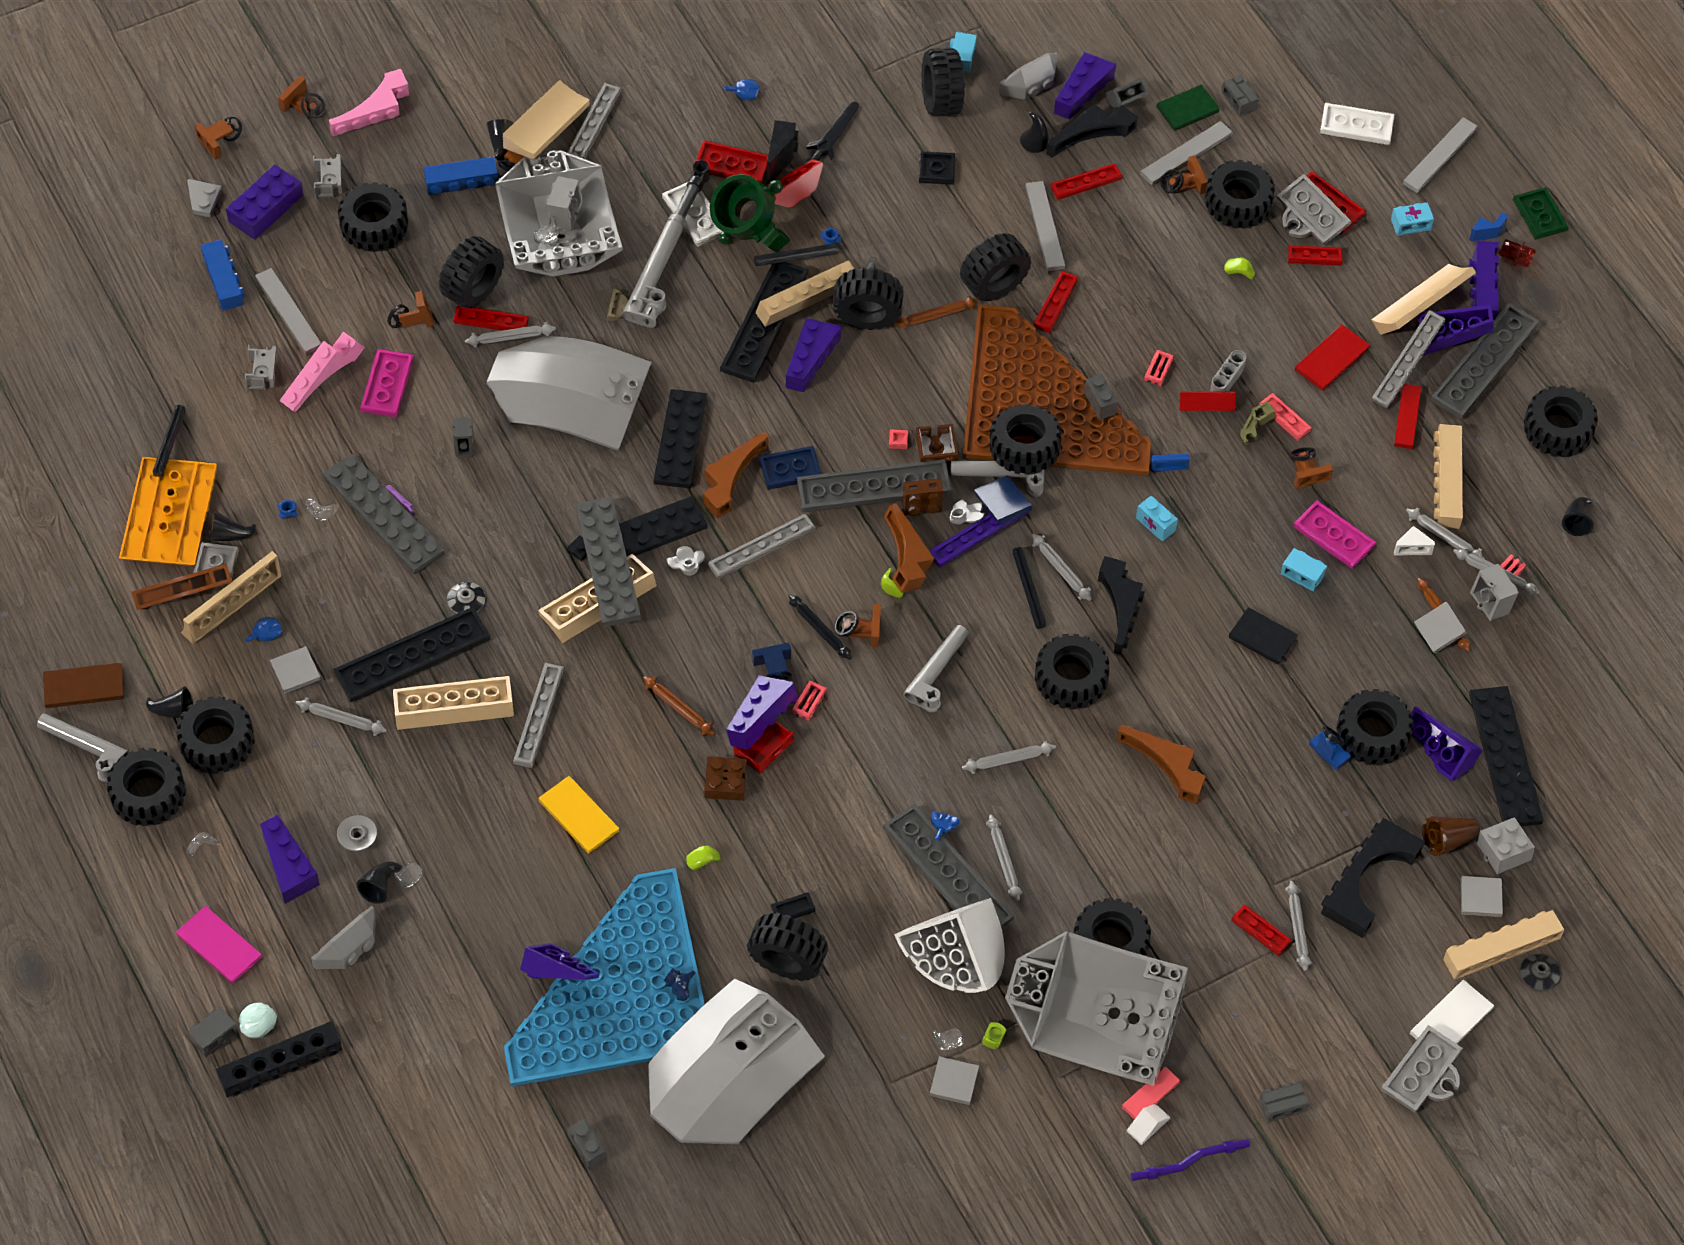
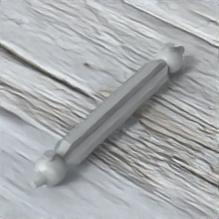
[465,322,556,348]
[1406,507,1485,559]
[1032,534,1092,601]
[1453,549,1539,594]
[296,697,387,736]
[962,741,1056,774]
[986,815,1023,901]
[1285,881,1312,972]

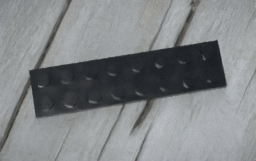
[720,262,808,383]
[333,607,490,702]
[1469,686,1543,827]

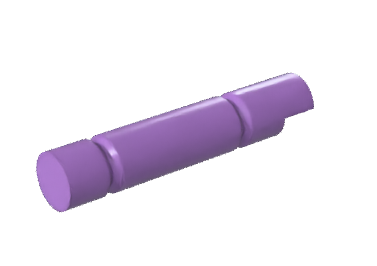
[386,485,414,514]

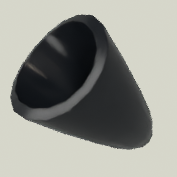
[1020,112,1049,153]
[487,119,514,160]
[1562,497,1594,536]
[209,510,256,541]
[146,686,194,718]
[356,861,402,904]

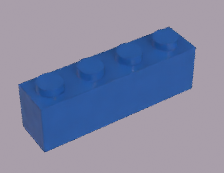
[423,156,498,195]
[200,239,245,311]

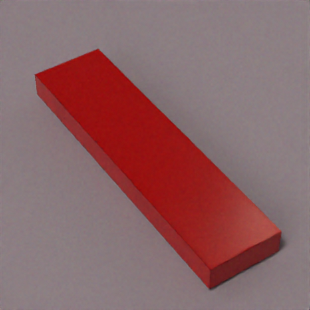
[1050,163,1122,200]
[1033,271,1078,333]
[453,305,529,331]
[1394,384,1421,449]

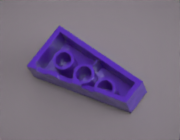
[1054,52,1116,120]
[1468,241,1499,321]
[1418,305,1494,356]
[785,318,841,392]
[726,675,798,749]
[260,814,320,904]

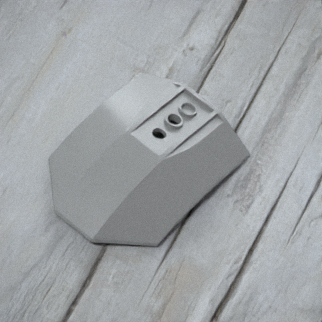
[496,150,623,276]
[1005,931,1188,1086]
[648,979,825,1144]

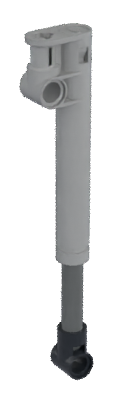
[622,160,710,328]

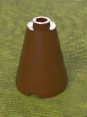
[1422,816,1480,856]

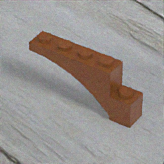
[703,432,769,519]
[884,503,934,593]
[131,563,232,610]
[1117,725,1206,804]

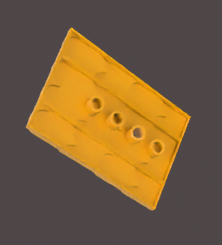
[119,457,218,566]

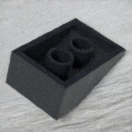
[767,120,799,184]

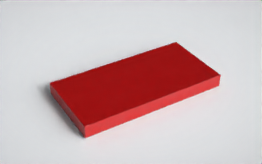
[695,140,768,183]
[1307,171,1366,234]
[1295,324,1370,391]

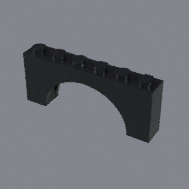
[1321,818,1425,938]

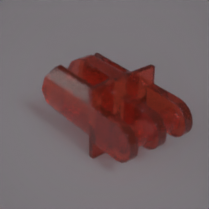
[1498,239,1536,267]

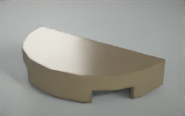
[607,289,628,321]

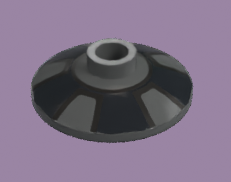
[1520,954,1560,991]

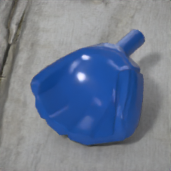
[724,79,759,100]
[245,617,282,643]
[931,811,960,841]

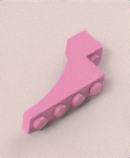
[329,69,409,136]
[280,332,365,412]

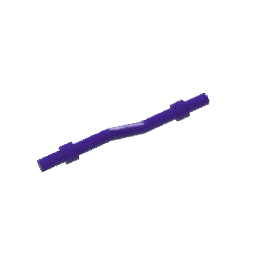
[1131,1139,1250,1181]

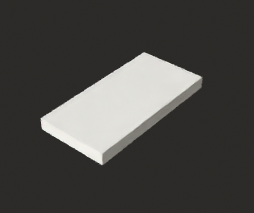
[1320,103,1395,145]
[662,183,722,247]
[1410,980,1494,1044]

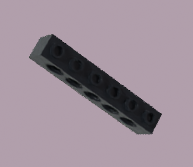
[216,1021,343,1098]

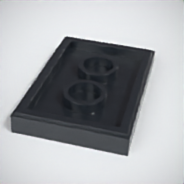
[1228,607,1298,665]

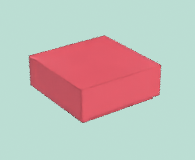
[889,429,909,449]

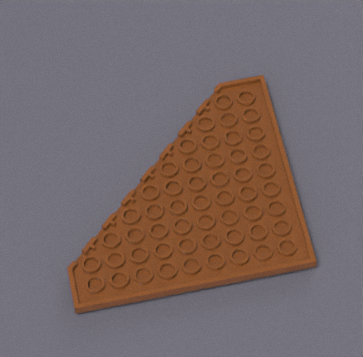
[963,304,1151,476]

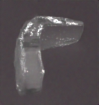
[534,215,559,244]
[306,498,339,520]
[186,832,220,857]
[395,861,424,888]
[933,1027,964,1050]

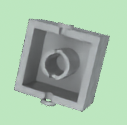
[545,176,583,230]
[1470,564,1519,621]
[1477,817,1535,874]

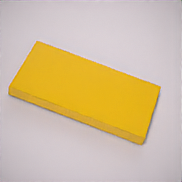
[538,776,619,854]

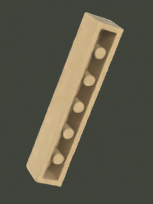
[755,260,854,327]
[1434,424,1463,529]
[1443,910,1564,980]

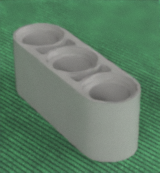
[1210,350,1246,391]

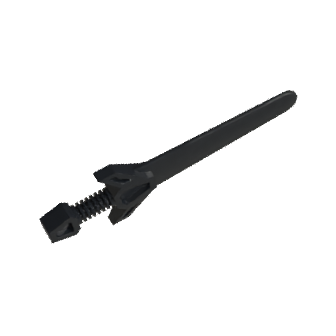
[806,102,859,163]

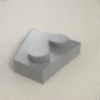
[187,179,222,217]

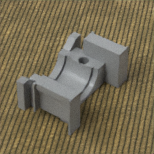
[313,154,342,199]
[245,345,278,390]

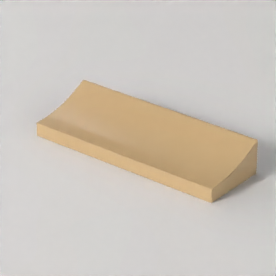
[503,80,590,160]
[1371,264,1476,335]
[181,551,281,644]
[538,554,656,643]
[393,676,514,730]

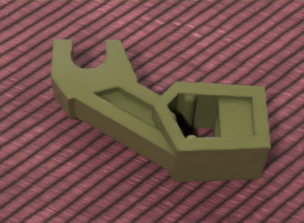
[1240,401,1276,446]

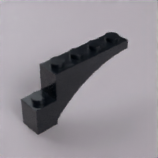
[1047,104,1138,158]
[1098,556,1145,655]

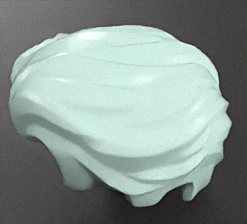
[239,1003,277,1038]

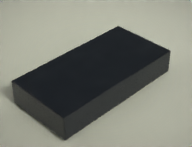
[771,892,815,919]

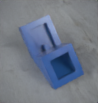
[1469,212,1508,241]

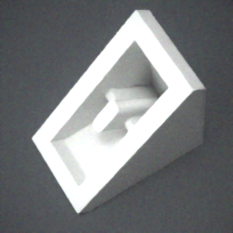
[1394,526,1435,555]
[1127,1104,1170,1145]

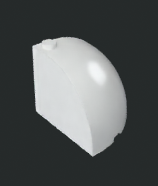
[894,898,1005,993]

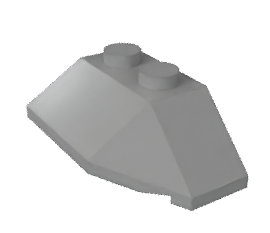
[999,52,1058,100]
[311,906,376,969]

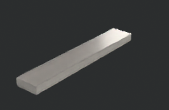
[567,83,621,159]
[1403,117,1478,193]
[1140,121,1232,186]
[1025,181,1065,271]
[255,268,321,355]
[1372,310,1445,409]
[708,513,815,579]
[513,663,564,768]

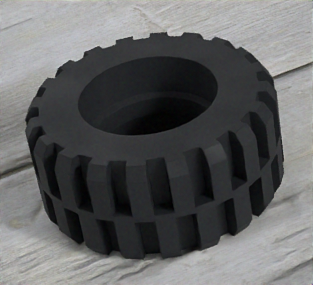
[921,48,965,117]
[1205,160,1275,229]
[338,182,408,252]
[960,233,1031,301]
[438,236,504,309]
[833,268,904,330]
[1524,385,1598,457]
[990,404,1062,475]
[1035,634,1110,709]
[1336,689,1414,766]
[176,696,255,774]
[106,748,186,826]
[1073,898,1151,956]
[747,913,828,981]

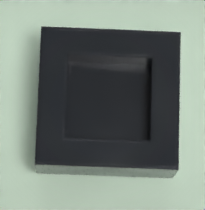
[567,535,587,561]

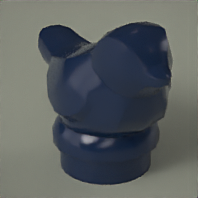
[664,968,696,1001]

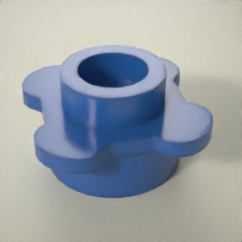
[821,228,841,245]
[278,500,298,519]

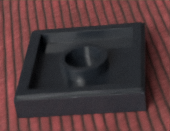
[918,151,955,185]

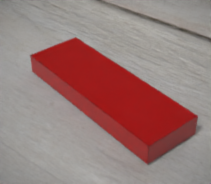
[1288,245,1342,266]
[1179,391,1236,411]
[1231,904,1292,956]

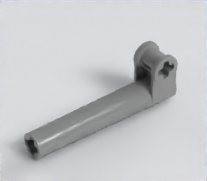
[951,461,1045,497]
[903,625,969,712]
[37,713,129,782]

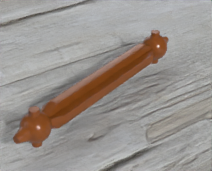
[894,296,979,330]
[1417,578,1470,652]
[643,676,715,736]

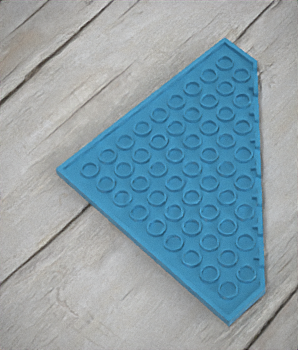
[504,868,705,1087]

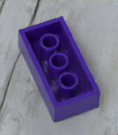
[226,164,303,239]

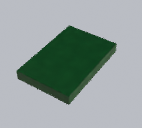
[1156,84,1220,131]
[1513,187,1569,240]

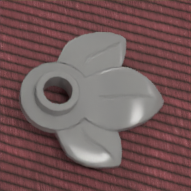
[950,500,984,525]
[667,546,705,576]

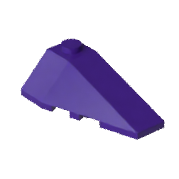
[1411,706,1483,781]
[520,943,599,980]

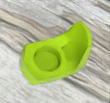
[1224,258,1255,279]
[881,568,904,599]
[686,846,720,870]
[982,1022,1006,1050]

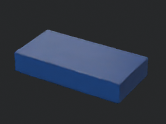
[1150,454,1190,471]

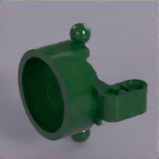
[710,174,790,252]

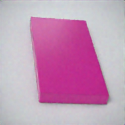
[360,349,414,418]
[1293,500,1376,569]
[176,905,262,984]

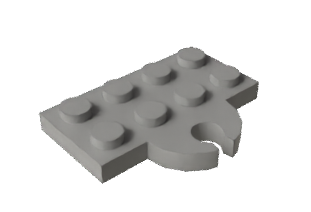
[1277,174,1351,245]
[1381,1025,1462,1113]

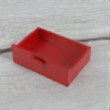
[734,720,794,774]

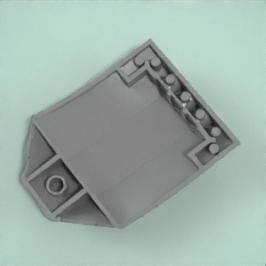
[487,336,652,451]

